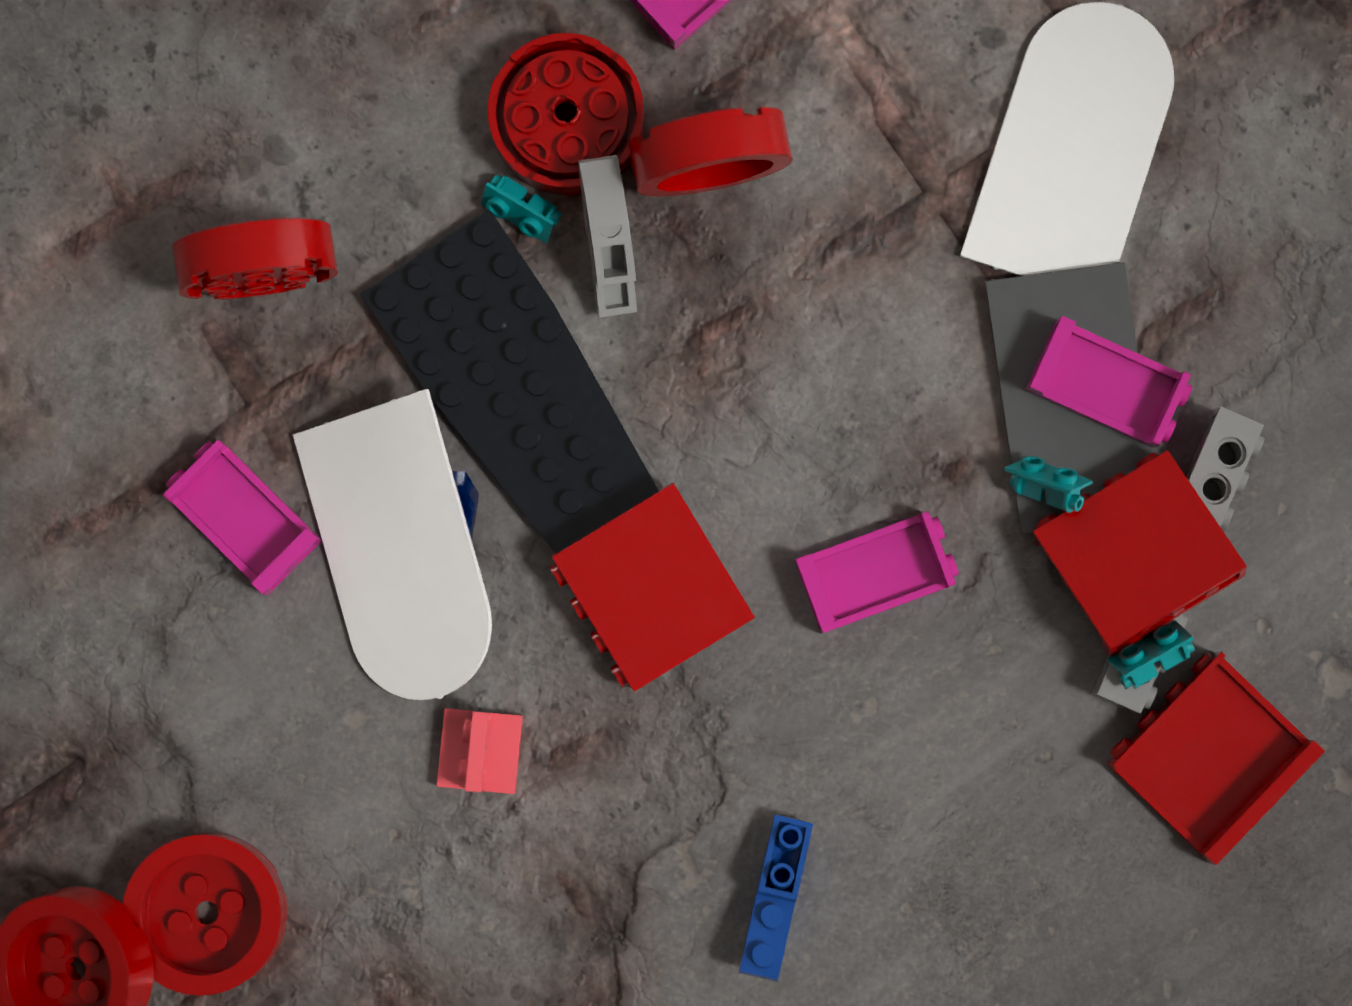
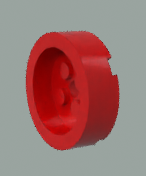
[488,33,644,196]
[628,107,793,196]
[172,218,338,300]
[123,833,288,996]
[0,886,154,1006]

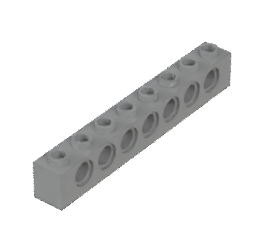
[1091,406,1265,714]

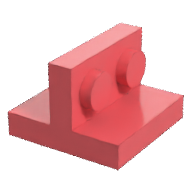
[436,708,523,794]

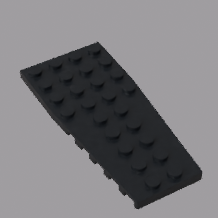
[360,210,658,553]

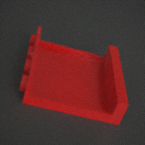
[1033,450,1247,658]
[549,482,755,692]
[1107,652,1325,865]

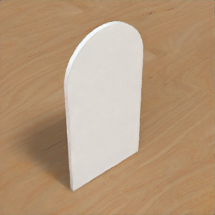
[960,2,1174,276]
[293,389,492,700]

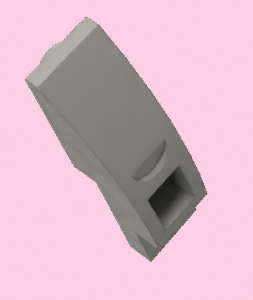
[578,155,637,318]

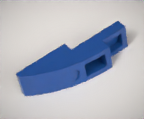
[738,814,813,982]

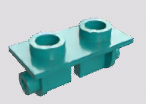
[480,174,563,244]
[1005,456,1093,513]
[1108,620,1195,690]

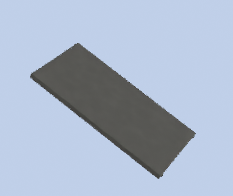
[985,262,1152,535]

